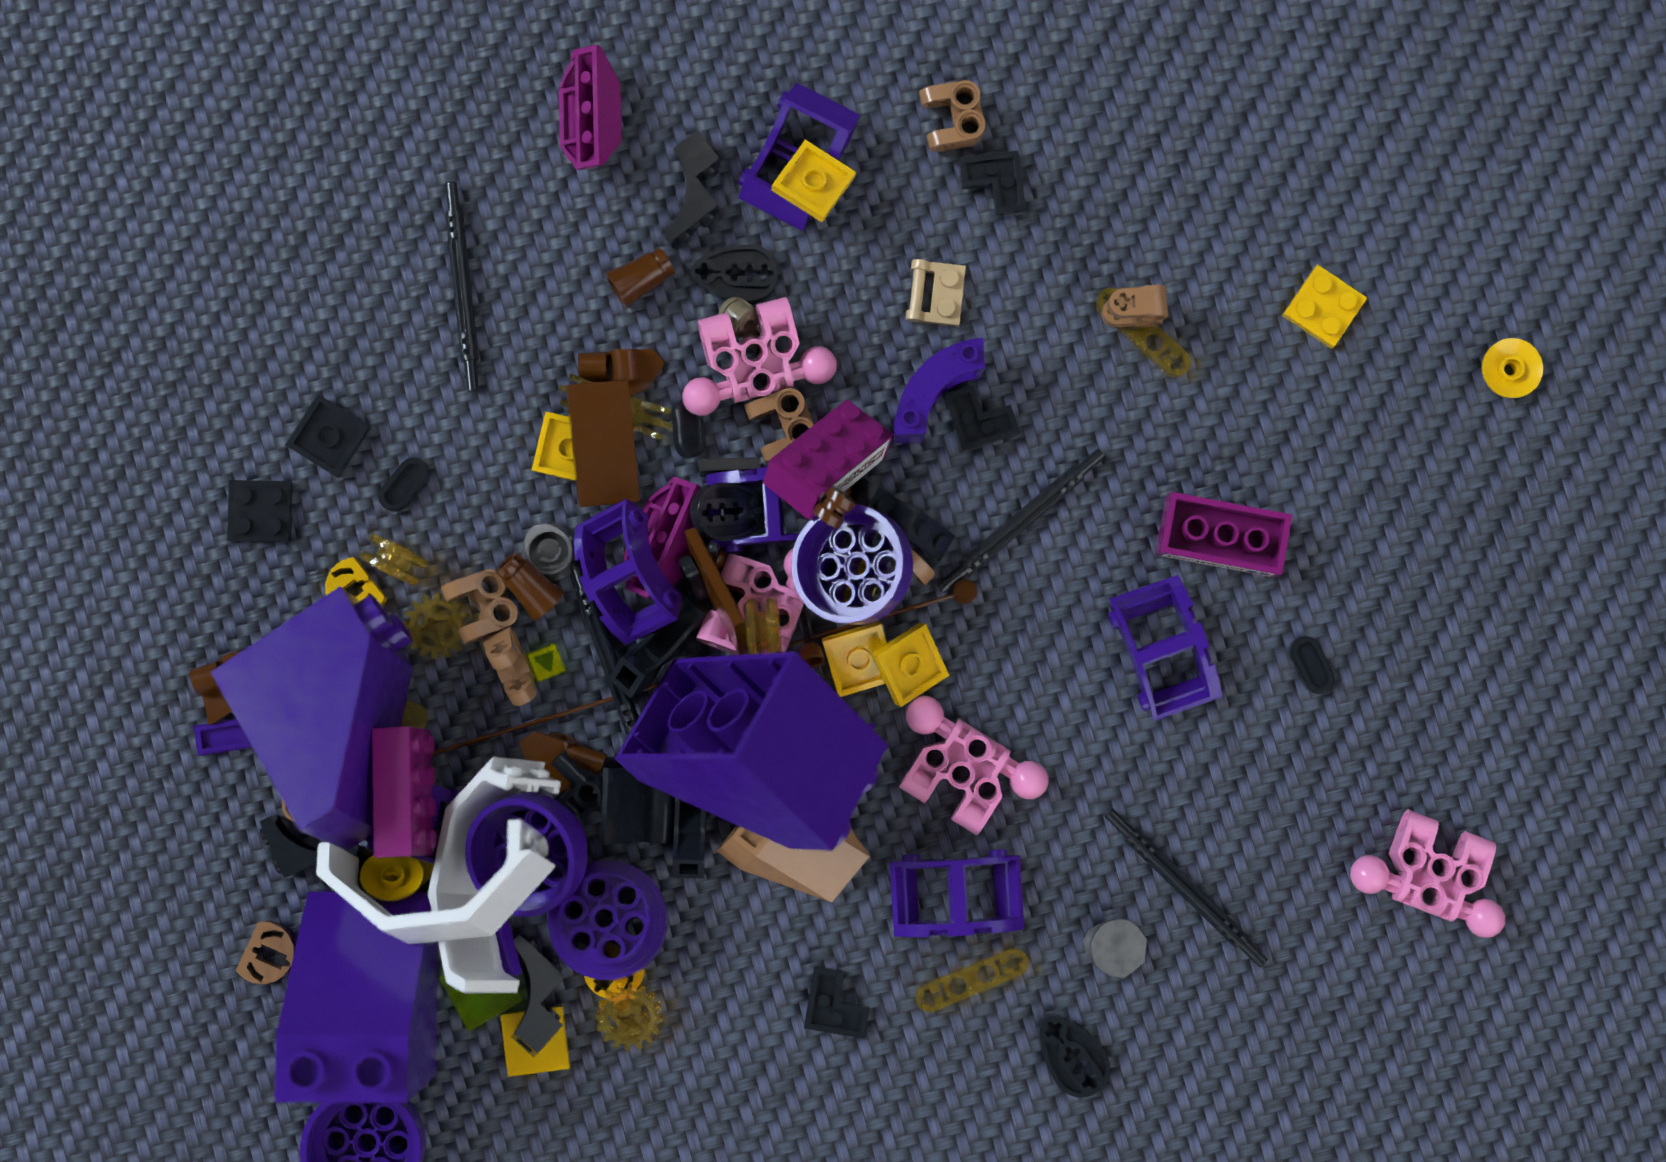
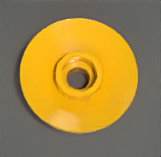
[1482,338,1543,398]
[360,855,423,901]

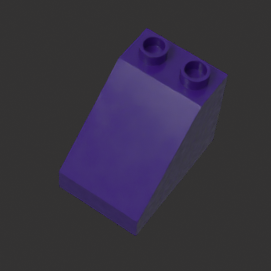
[211,586,413,851]
[615,652,888,851]
[275,889,438,1103]

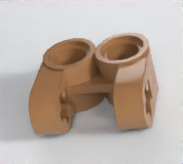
[919,80,985,152]
[1101,285,1168,327]
[744,388,814,463]
[441,569,518,645]
[482,626,537,706]

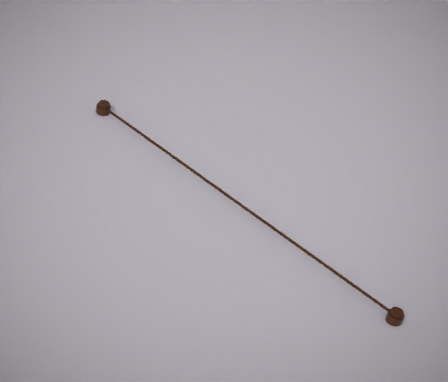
[431,579,977,756]

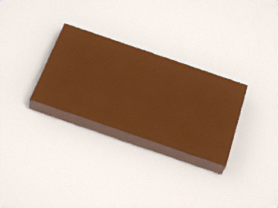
[566,380,640,507]
[684,528,751,655]

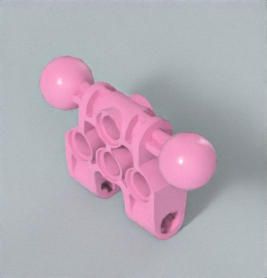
[682,297,837,416]
[696,548,804,655]
[899,696,1049,836]
[1350,809,1505,938]

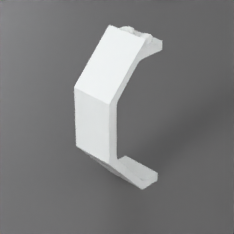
[428,757,561,993]
[316,819,556,944]

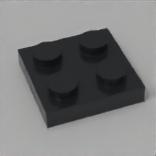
[285,394,372,478]
[227,480,293,542]

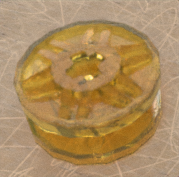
[358,532,430,587]
[746,597,782,654]

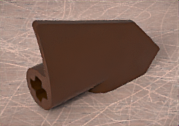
[578,349,665,396]
[189,649,245,725]
[519,731,607,794]

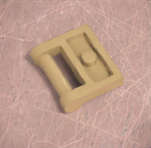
[905,259,966,327]

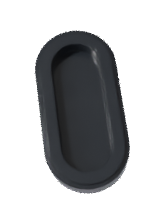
[671,399,706,459]
[379,458,431,512]
[678,555,712,607]
[1288,636,1335,694]

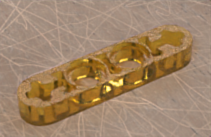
[1095,287,1191,378]
[915,947,1028,1012]

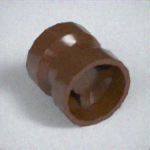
[813,485,856,529]

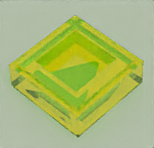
[526,643,567,683]

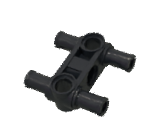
[542,750,603,823]

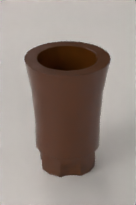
[604,248,675,309]
[495,551,564,621]

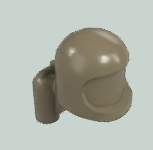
[718,297,761,355]

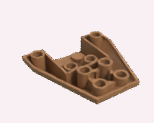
[717,826,870,902]

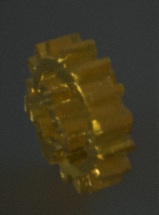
[403,593,469,659]
[595,982,663,1051]

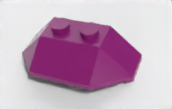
[558,44,622,171]
[623,476,704,600]

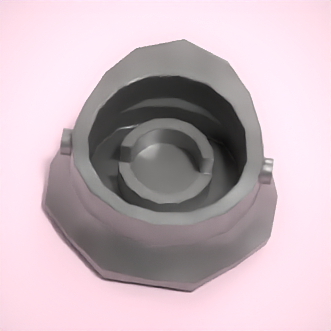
[522,523,575,582]
[1083,918,1147,978]

